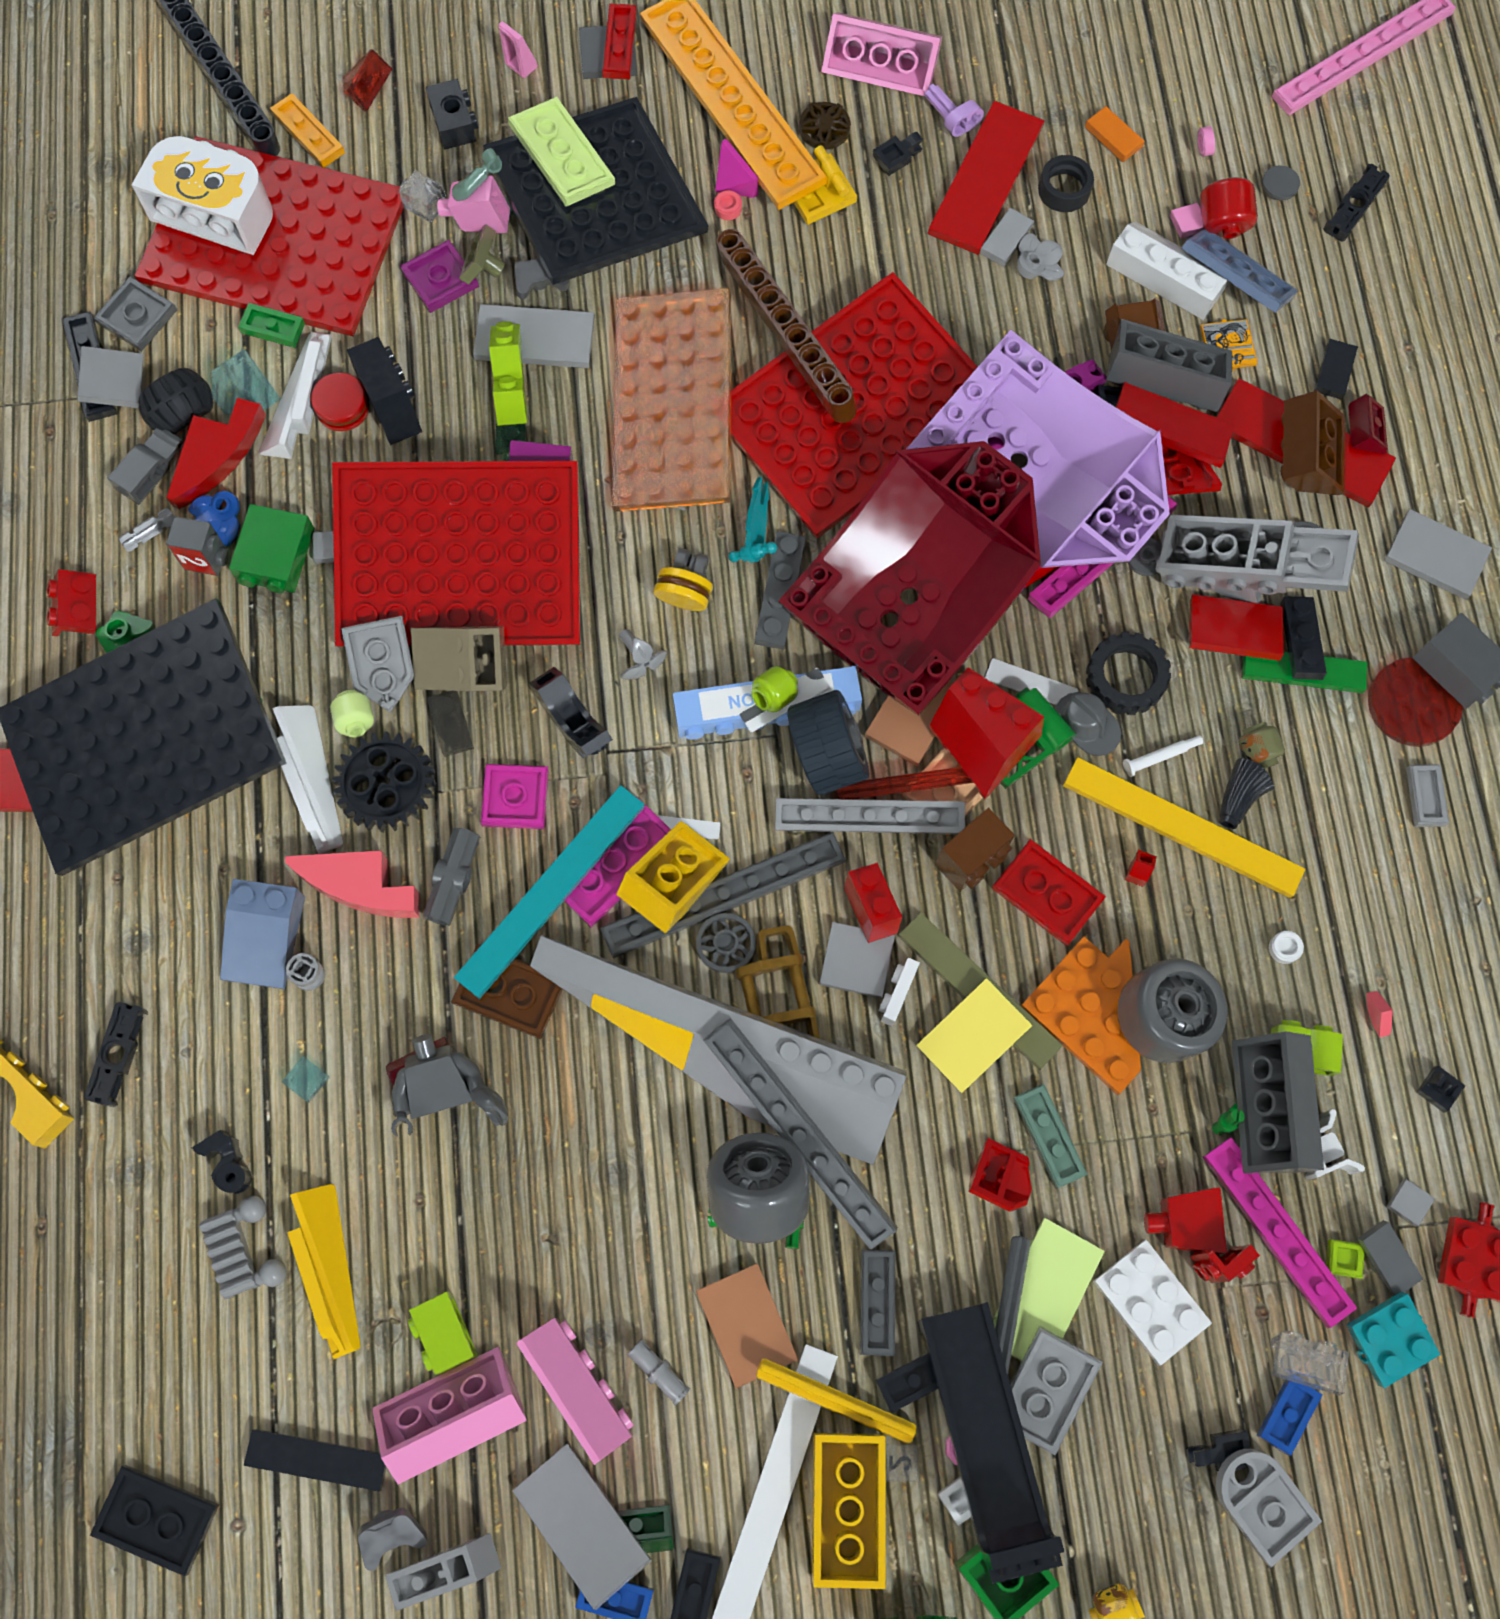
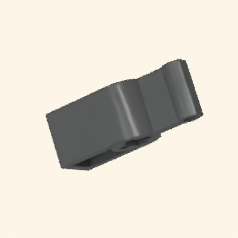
[107,428,184,505]

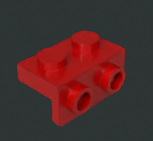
[46,569,96,637]
[1190,1244,1260,1283]

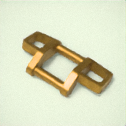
[735,925,820,1039]

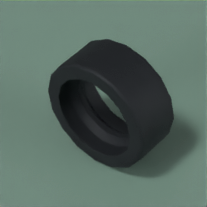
[1038,155,1094,212]

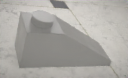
[385,1533,502,1611]

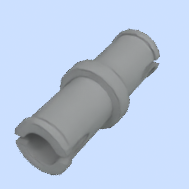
[627,1339,690,1405]

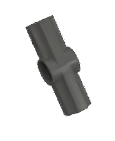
[423,828,481,926]

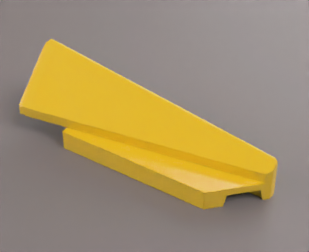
[287,1184,361,1359]

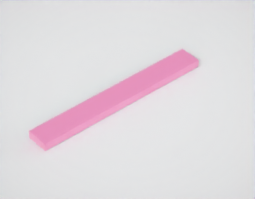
[1272,0,1456,116]

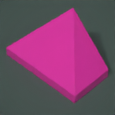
[715,139,759,198]

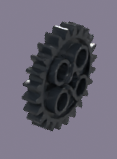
[332,732,436,833]

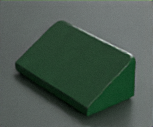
[617,1505,674,1553]

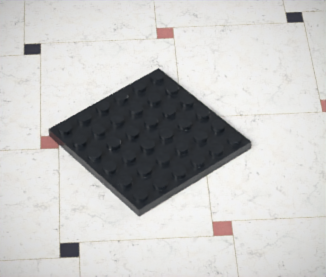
[483,97,708,285]

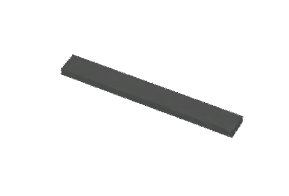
[600,832,846,959]
[703,1018,898,1250]

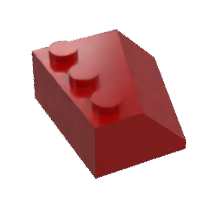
[929,667,1044,800]

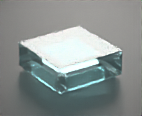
[282,1056,330,1103]

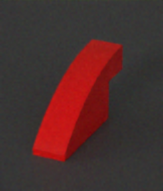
[166,398,266,509]

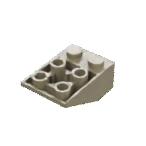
[411,626,507,691]

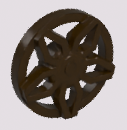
[799,102,851,150]

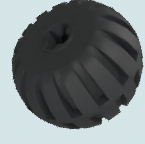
[138,368,214,434]

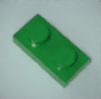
[238,303,305,348]

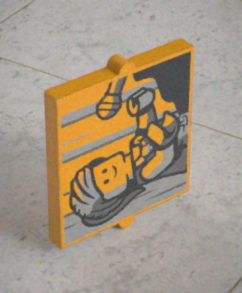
[1200,319,1258,371]

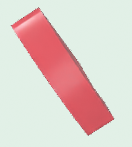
[285,851,420,918]

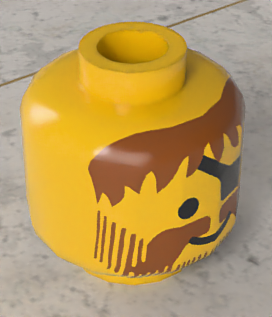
[1089,1583,1145,1619]

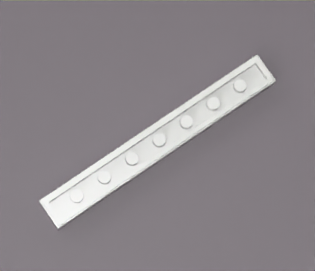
[712,1344,838,1619]

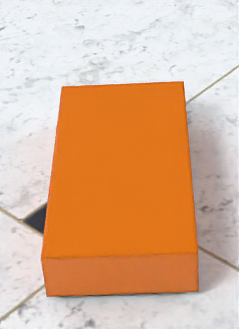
[1085,106,1145,162]

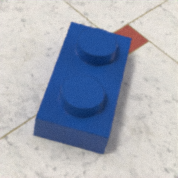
[1256,1375,1323,1456]
[575,1581,654,1619]

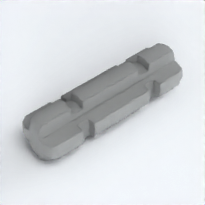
[119,508,175,552]

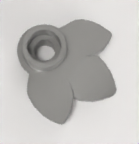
[1017,233,1065,281]

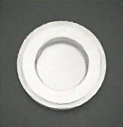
[1269,931,1304,964]

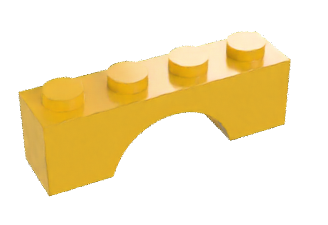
[0,1039,74,1148]

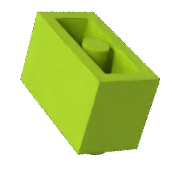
[408,1292,478,1375]

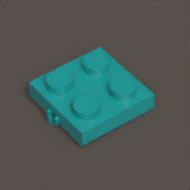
[1346,1292,1441,1389]

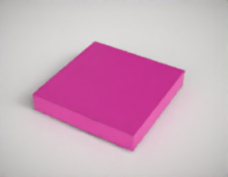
[481,764,549,829]

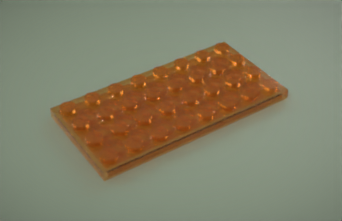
[612,288,731,512]

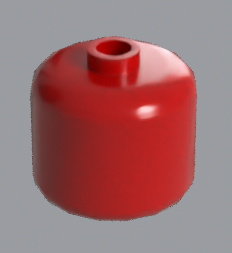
[1200,177,1258,239]

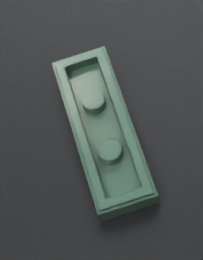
[1013,1084,1088,1189]

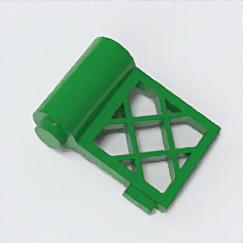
[1000,687,1076,789]

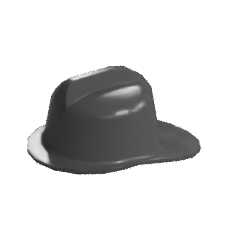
[1055,692,1121,756]

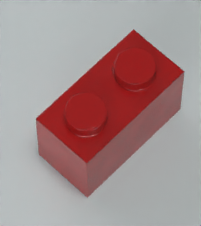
[844,863,902,943]

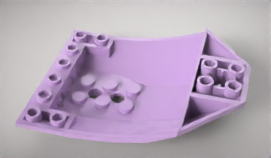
[906,330,1170,568]

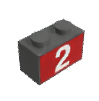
[166,517,228,576]

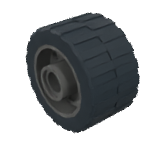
[787,690,870,795]

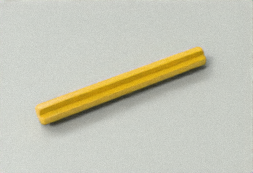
[756,1359,916,1444]

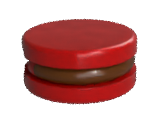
[311,372,369,431]

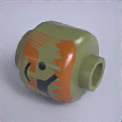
[1238,722,1285,769]

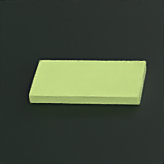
[508,97,615,207]
[993,1218,1105,1361]

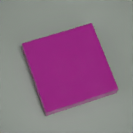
[400,240,479,313]

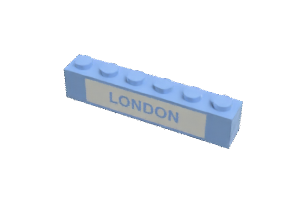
[673,666,862,740]

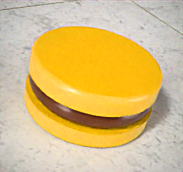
[653,567,713,611]

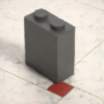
[1412,613,1500,709]

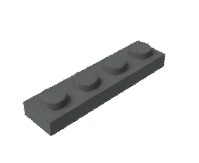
[755,531,806,650]

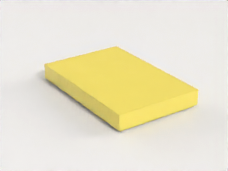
[916,978,1032,1093]

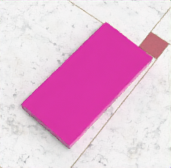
[564,796,671,928]

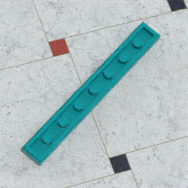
[454,785,645,1000]

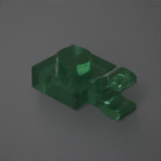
[495,423,527,461]

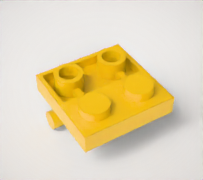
[793,145,857,225]

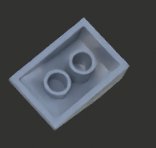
[220,879,305,989]

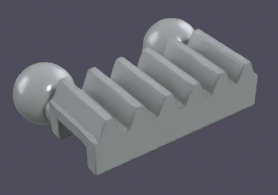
[199,1196,287,1299]

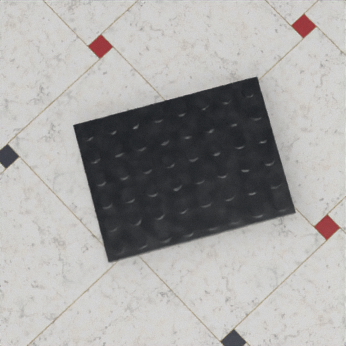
[0,598,287,876]

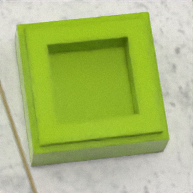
[1326,1239,1364,1279]

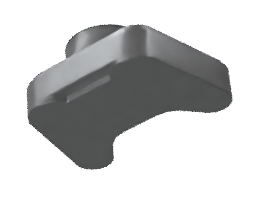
[514,258,569,299]
[358,1508,427,1571]

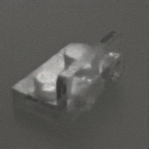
[1270,1331,1349,1396]

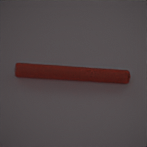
[836,767,974,800]

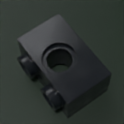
[426,79,479,150]

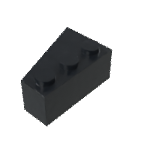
[346,337,423,446]

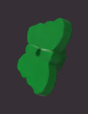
[96,611,155,653]

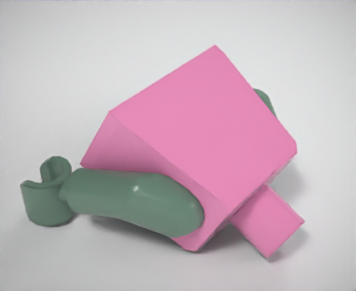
[437,148,516,233]

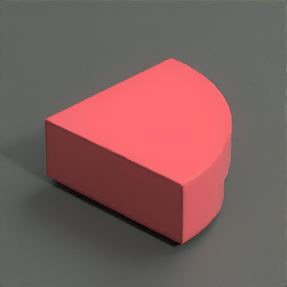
[1366,991,1393,1037]

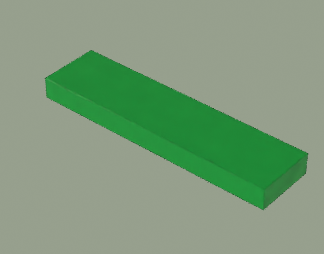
[1242,651,1367,694]

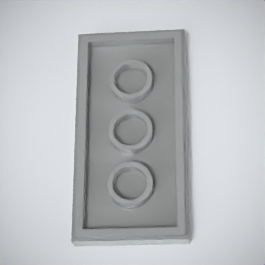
[473,304,595,368]
[512,1444,652,1610]

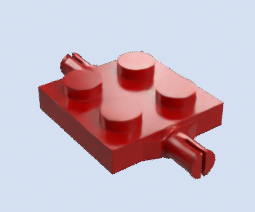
[1437,1202,1500,1318]

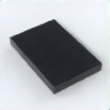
[90,1465,219,1576]

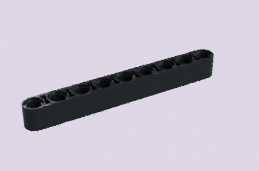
[155,0,280,156]

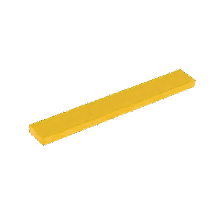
[1063,757,1306,898]

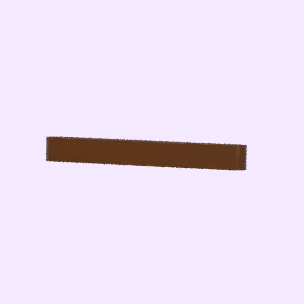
[716,229,857,423]

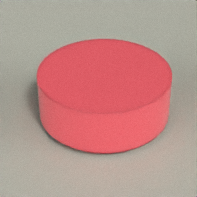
[714,190,742,220]

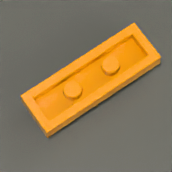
[270,93,345,168]

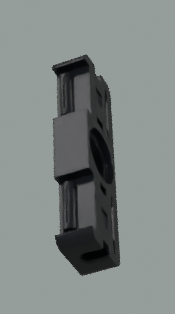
[1323,164,1390,242]
[84,1002,148,1107]

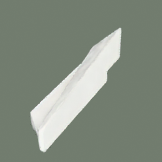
[259,332,332,459]
[272,705,343,854]

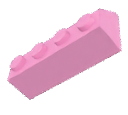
[821,12,943,96]
[516,1318,634,1465]
[372,1346,527,1484]

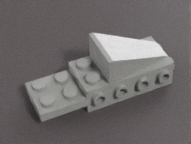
[1156,515,1359,604]

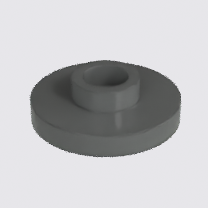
[1262,165,1300,201]
[1128,538,1163,576]

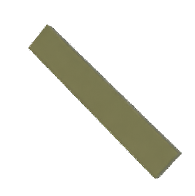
[898,913,1063,1070]

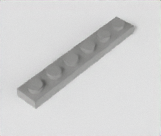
[775,798,965,834]

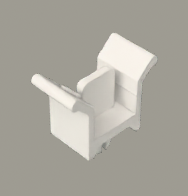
[1305,1109,1365,1180]

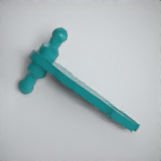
[728,476,777,563]

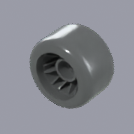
[1117,958,1228,1063]
[707,1133,810,1244]

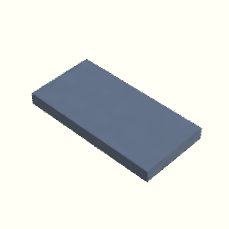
[1182,230,1298,313]

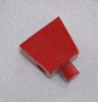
[1144,1187,1227,1255]

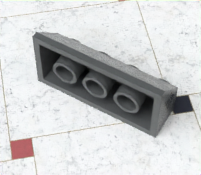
[1106,319,1232,412]
[1232,1031,1324,1174]

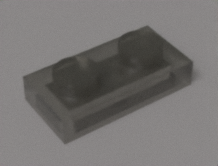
[427,691,474,757]

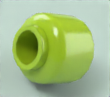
[751,666,798,713]

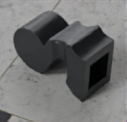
[191,1130,252,1194]

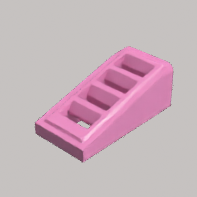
[498,21,538,78]

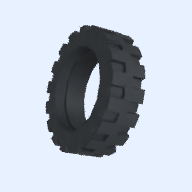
[1086,632,1171,715]

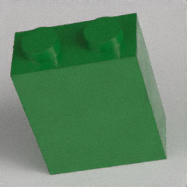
[229,504,315,593]

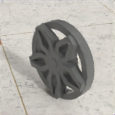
[696,913,756,973]

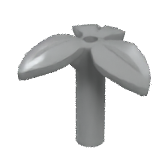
[619,629,667,680]

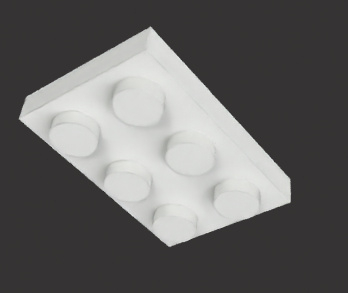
[1093,1240,1212,1366]

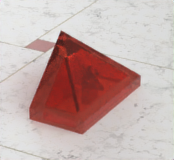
[343,49,393,112]

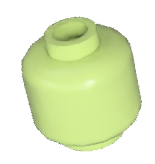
[330,690,374,738]

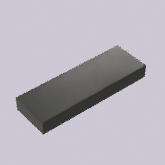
[860,1250,895,1356]

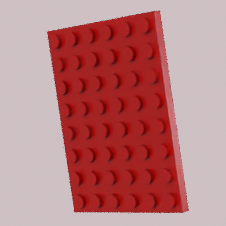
[135,136,408,337]
[709,272,978,539]
[332,461,581,647]

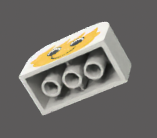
[132,136,273,255]

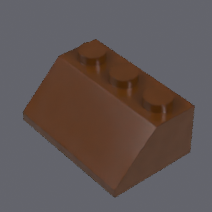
[1280,390,1345,495]

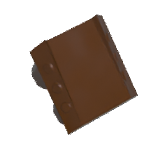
[1103,298,1165,357]

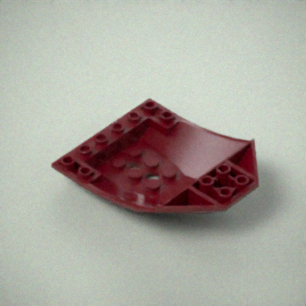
[778,441,1041,716]

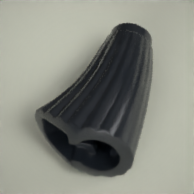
[1219,758,1275,829]

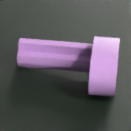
[924,84,984,137]

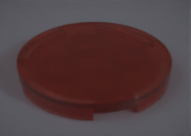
[1368,657,1463,747]

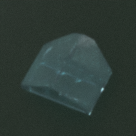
[211,349,281,415]

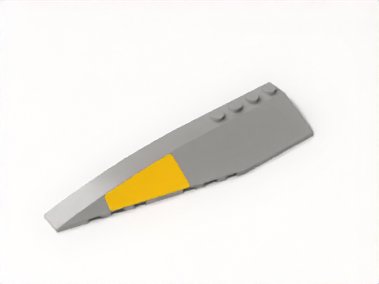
[530,936,907,1165]

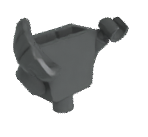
[391,1034,509,1138]

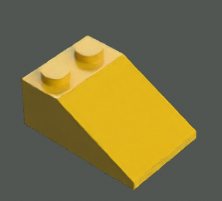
[616,821,730,934]

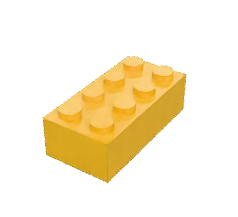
[812,1432,886,1589]

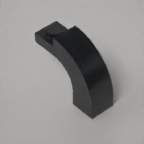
[529,667,613,758]

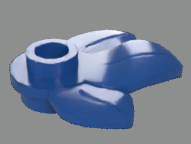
[188,491,240,547]

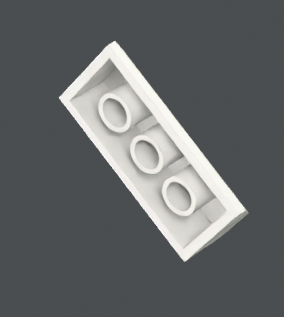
[1106,221,1230,320]

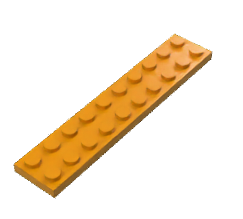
[640,0,827,210]

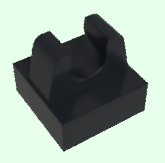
[1416,1065,1466,1113]

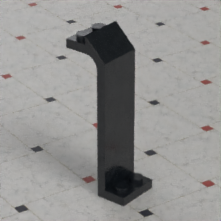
[917,1302,1065,1584]

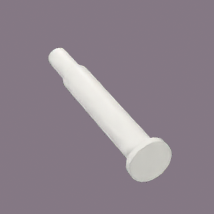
[1123,735,1203,777]

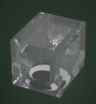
[399,170,446,223]

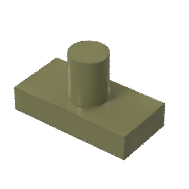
[459,225,505,285]

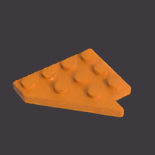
[1021,936,1141,1095]

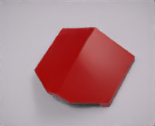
[968,1138,1032,1212]

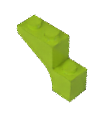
[489,321,528,426]

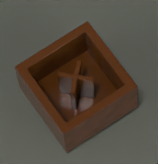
[935,807,1015,892]

